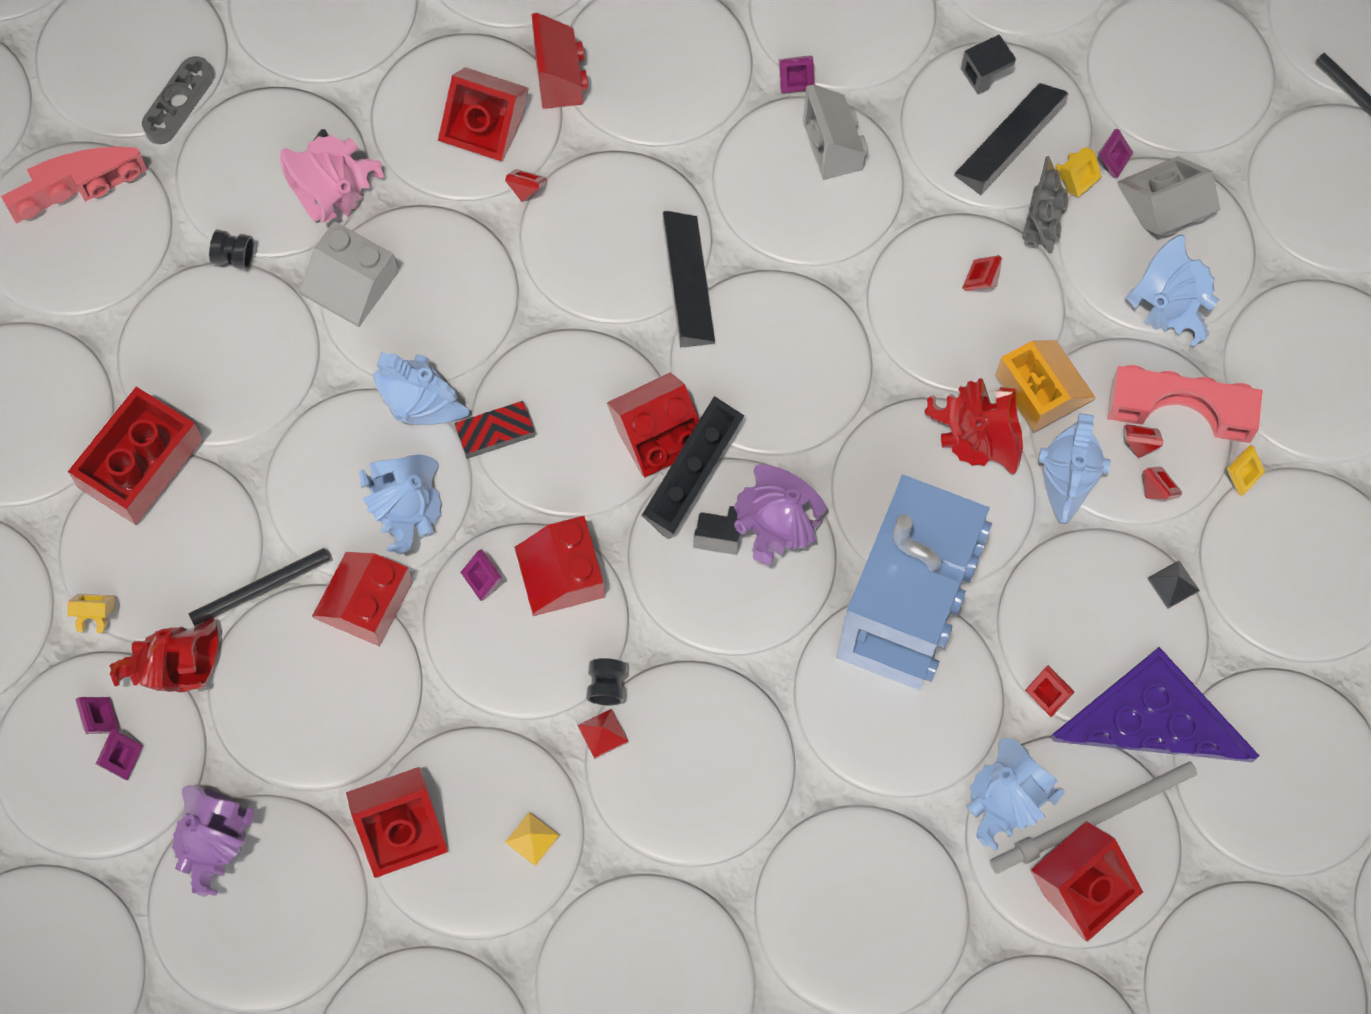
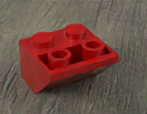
[607,372,699,478]

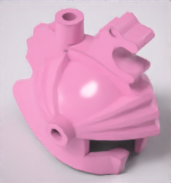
[280,135,384,223]

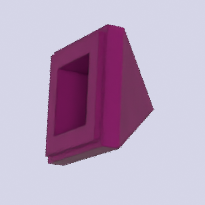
[778,55,815,93]
[1098,129,1133,178]
[460,549,502,601]
[75,697,119,734]
[95,729,143,780]

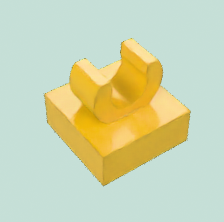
[1055,146,1102,197]
[68,594,115,633]

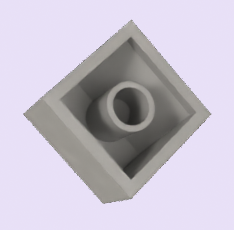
[803,85,868,180]
[1118,156,1221,236]
[299,221,398,327]

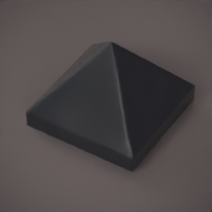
[1148,560,1200,609]

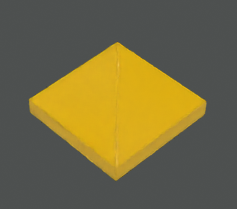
[1227,445,1265,496]
[505,812,559,867]

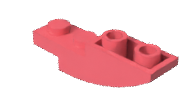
[1,147,147,223]

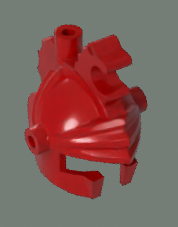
[924,378,1023,474]
[109,618,219,693]

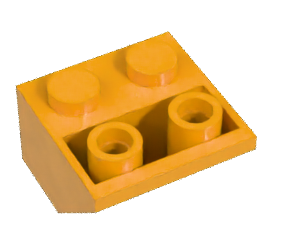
[995,340,1095,432]

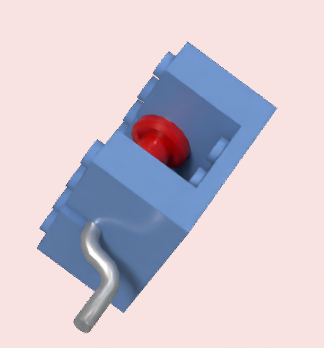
[836,474,992,691]

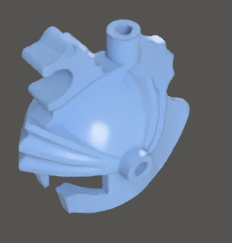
[1125,234,1219,346]
[373,352,470,425]
[1038,413,1111,524]
[359,454,442,554]
[966,738,1065,851]

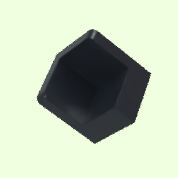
[960,34,1016,95]
[693,506,740,555]

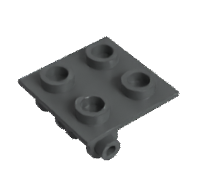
[1022,156,1069,254]

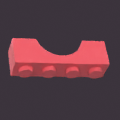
[1107,365,1263,443]

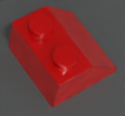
[531,13,588,109]
[438,67,529,162]
[514,515,605,616]
[312,552,413,647]
[346,767,448,878]
[1030,821,1143,942]

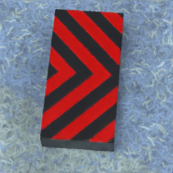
[454,401,535,459]

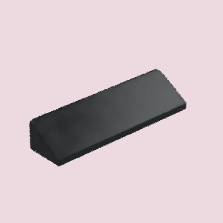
[954,83,1069,195]
[662,211,715,348]
[641,396,745,539]

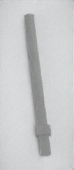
[990,761,1197,874]

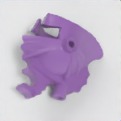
[734,464,827,566]
[172,785,254,897]

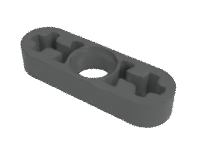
[142,56,213,144]

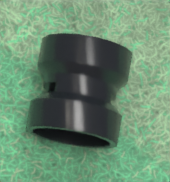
[209,229,254,270]
[586,658,627,706]

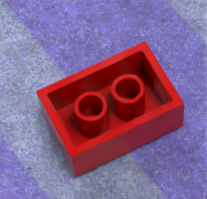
[67,386,203,525]

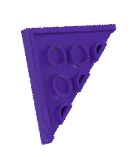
[1051,647,1260,763]

